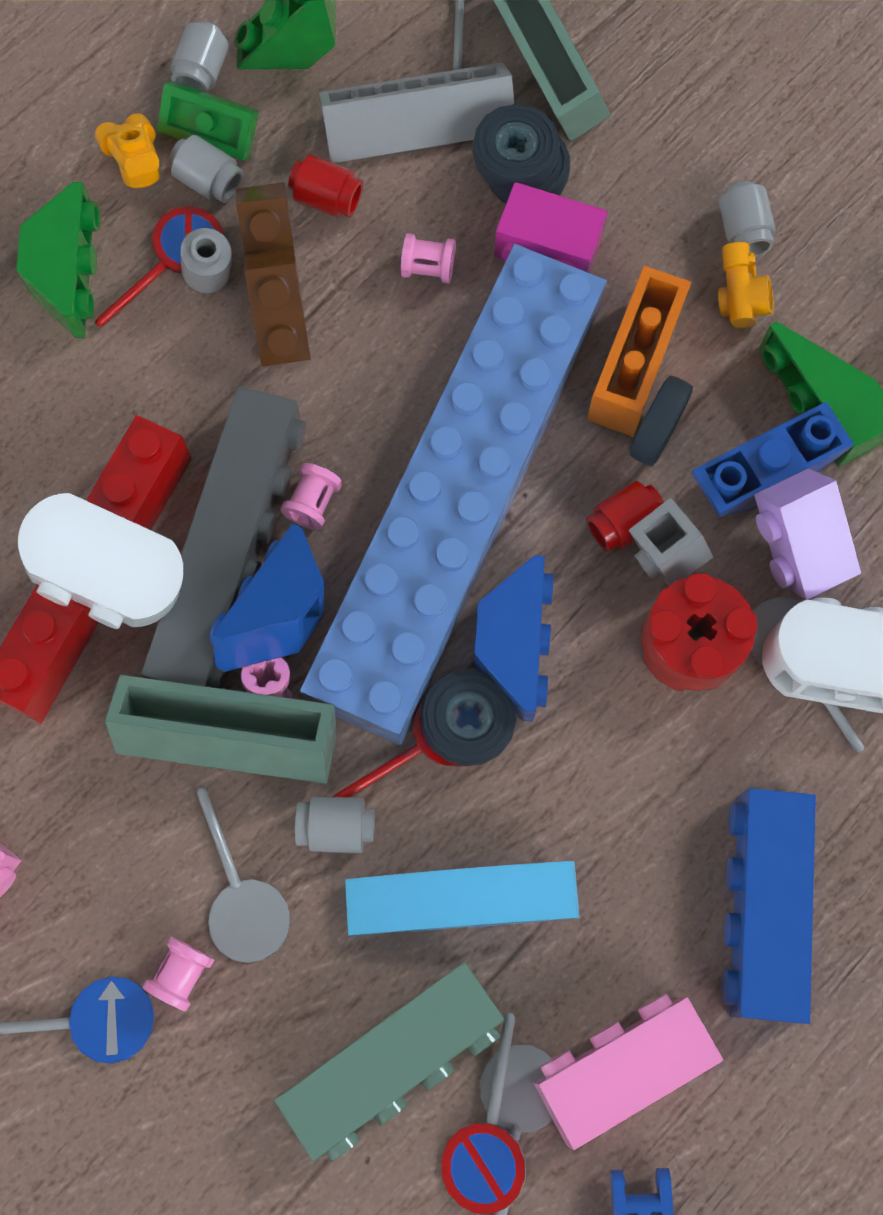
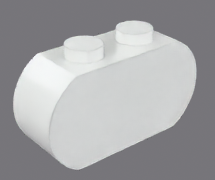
[18,493,183,629]
[762,598,883,713]

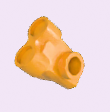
[95,113,160,188]
[718,242,774,328]

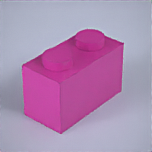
[494,182,608,273]

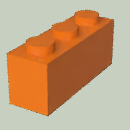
[587,265,692,437]

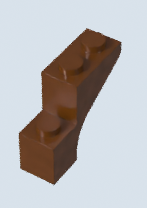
[236,182,311,367]

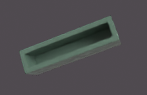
[494,0,611,141]
[105,675,337,784]
[274,962,505,1162]

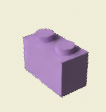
[754,468,861,600]

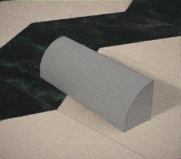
[318,62,514,163]

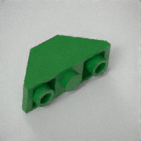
[234,0,336,69]
[16,182,100,338]

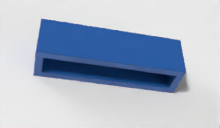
[722,788,816,1024]

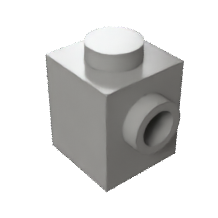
[629,498,713,586]

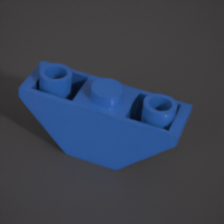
[691,402,854,517]
[210,524,324,671]
[473,555,553,722]

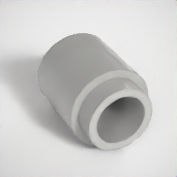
[170,21,229,93]
[169,135,244,204]
[718,181,777,258]
[181,228,231,293]
[295,797,375,853]

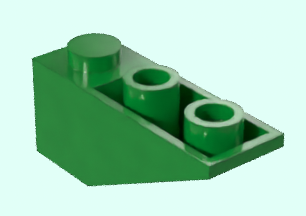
[759,321,883,467]

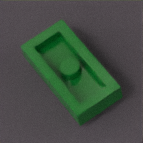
[157,81,259,161]

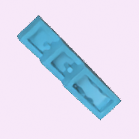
[345,861,580,936]

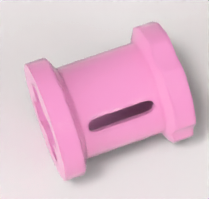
[401,233,456,284]
[280,463,342,530]
[241,657,293,699]
[142,936,215,1011]

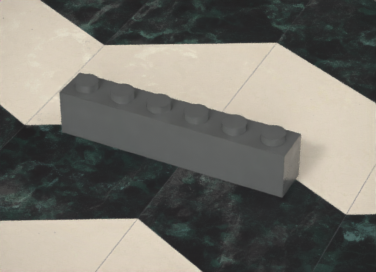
[141,386,306,689]

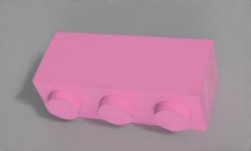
[533,993,724,1150]

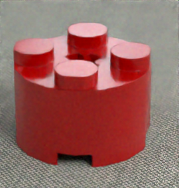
[641,573,758,692]

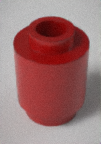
[288,154,363,218]
[586,481,664,552]

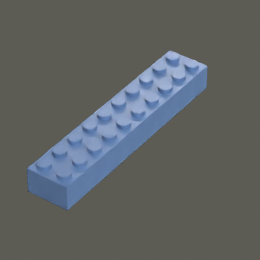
[300,244,607,746]

